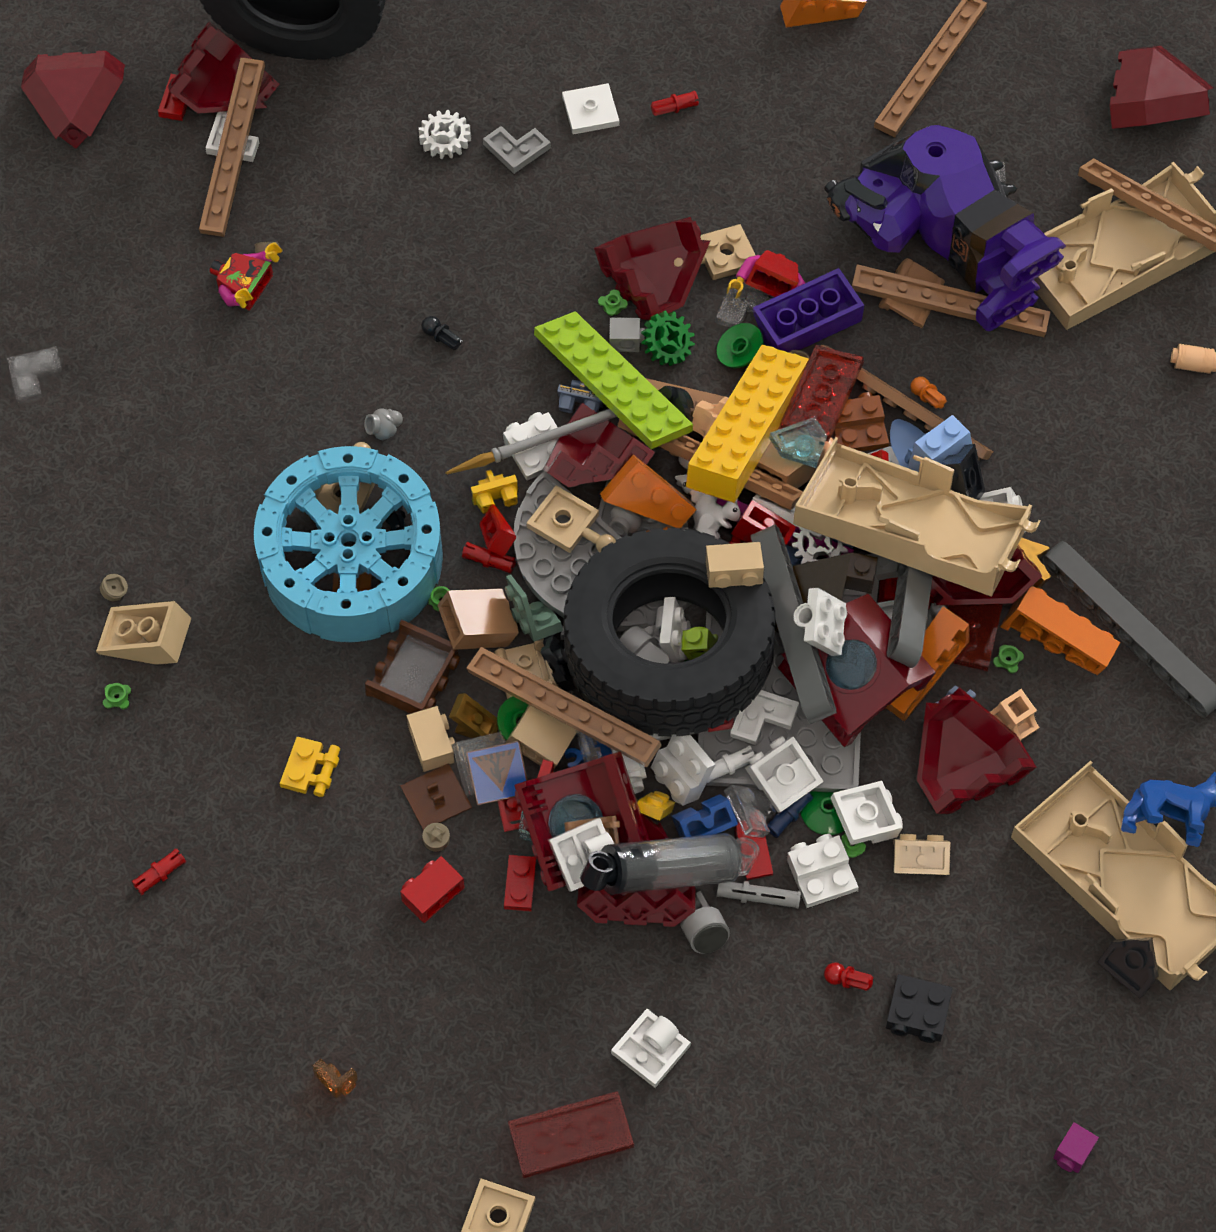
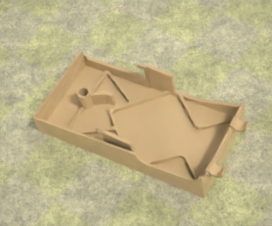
[1034,162,1216,330]
[793,437,1041,597]
[1011,761,1216,990]

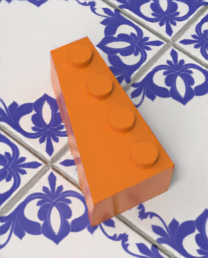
[1000,586,1120,675]
[886,606,969,722]

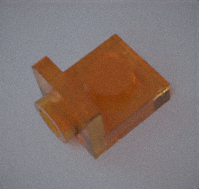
[312,1059,358,1098]

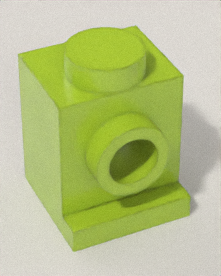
[681,627,718,660]

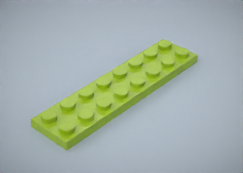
[534,311,693,449]

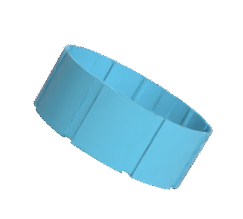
[254,446,443,642]

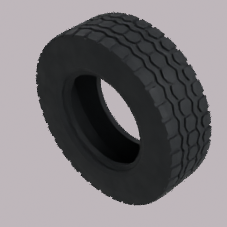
[200,0,386,60]
[563,528,775,737]

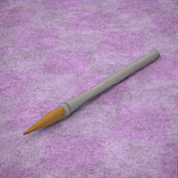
[446,409,617,474]

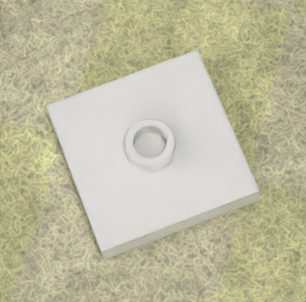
[562,83,619,134]

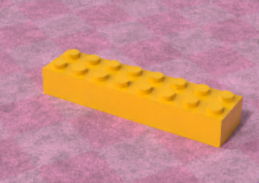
[686,345,809,503]

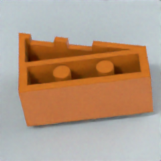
[780,0,867,27]
[600,454,697,528]

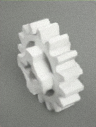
[419,110,471,159]
[792,526,848,564]

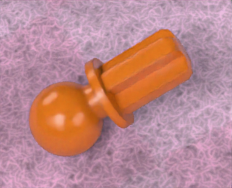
[910,377,947,409]

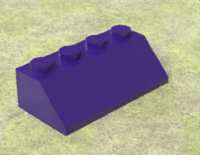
[752,268,864,353]

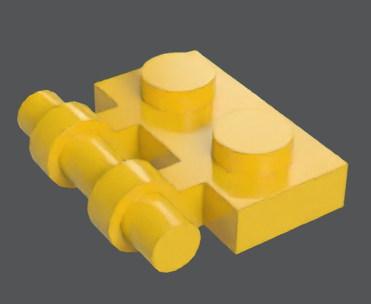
[280,737,340,797]

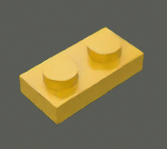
[638,791,676,821]

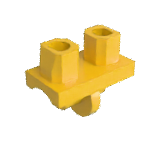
[471,470,518,514]

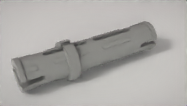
[717,880,801,909]

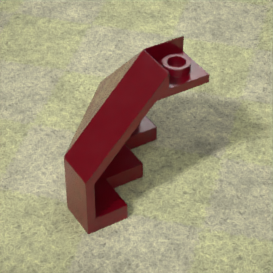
[168,22,280,114]
[1110,46,1214,129]
[21,50,125,148]
[594,217,711,320]
[543,403,655,487]
[930,545,1042,605]
[917,687,1037,814]
[577,813,696,927]

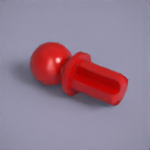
[824,962,873,991]

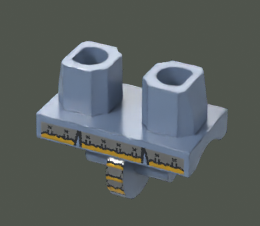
[557,380,604,413]

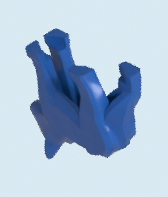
[1121,772,1216,847]

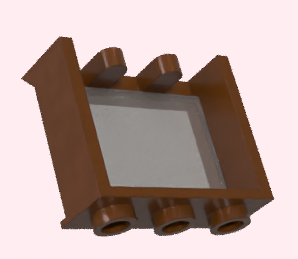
[365,620,461,714]

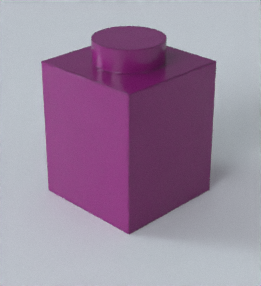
[1053,1122,1099,1173]

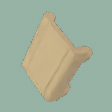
[495,638,558,699]

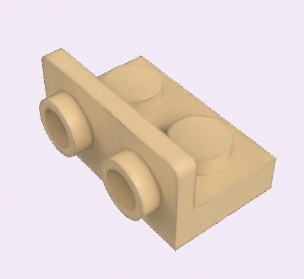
[893,834,950,875]

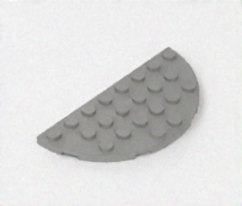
[514,471,692,631]

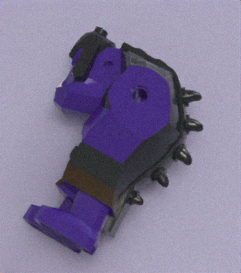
[824,125,1066,331]

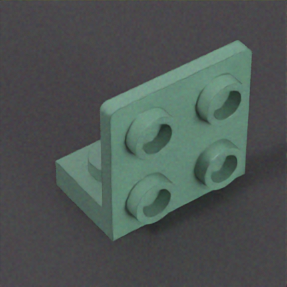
[505,575,563,642]

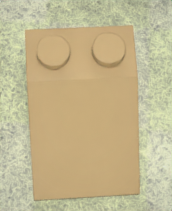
[96,601,191,664]

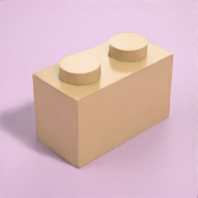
[706,542,764,588]
[407,706,457,772]

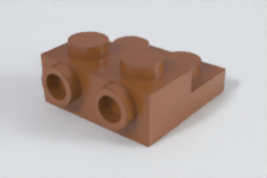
[829,392,889,451]

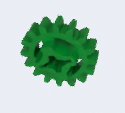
[641,311,695,366]

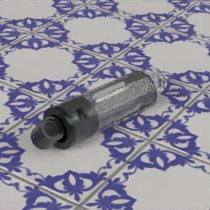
[580,833,760,895]

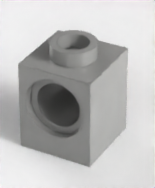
[610,318,645,352]

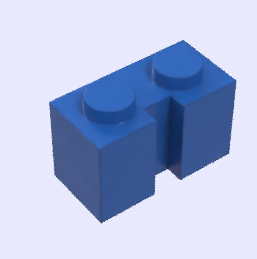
[671,794,738,846]

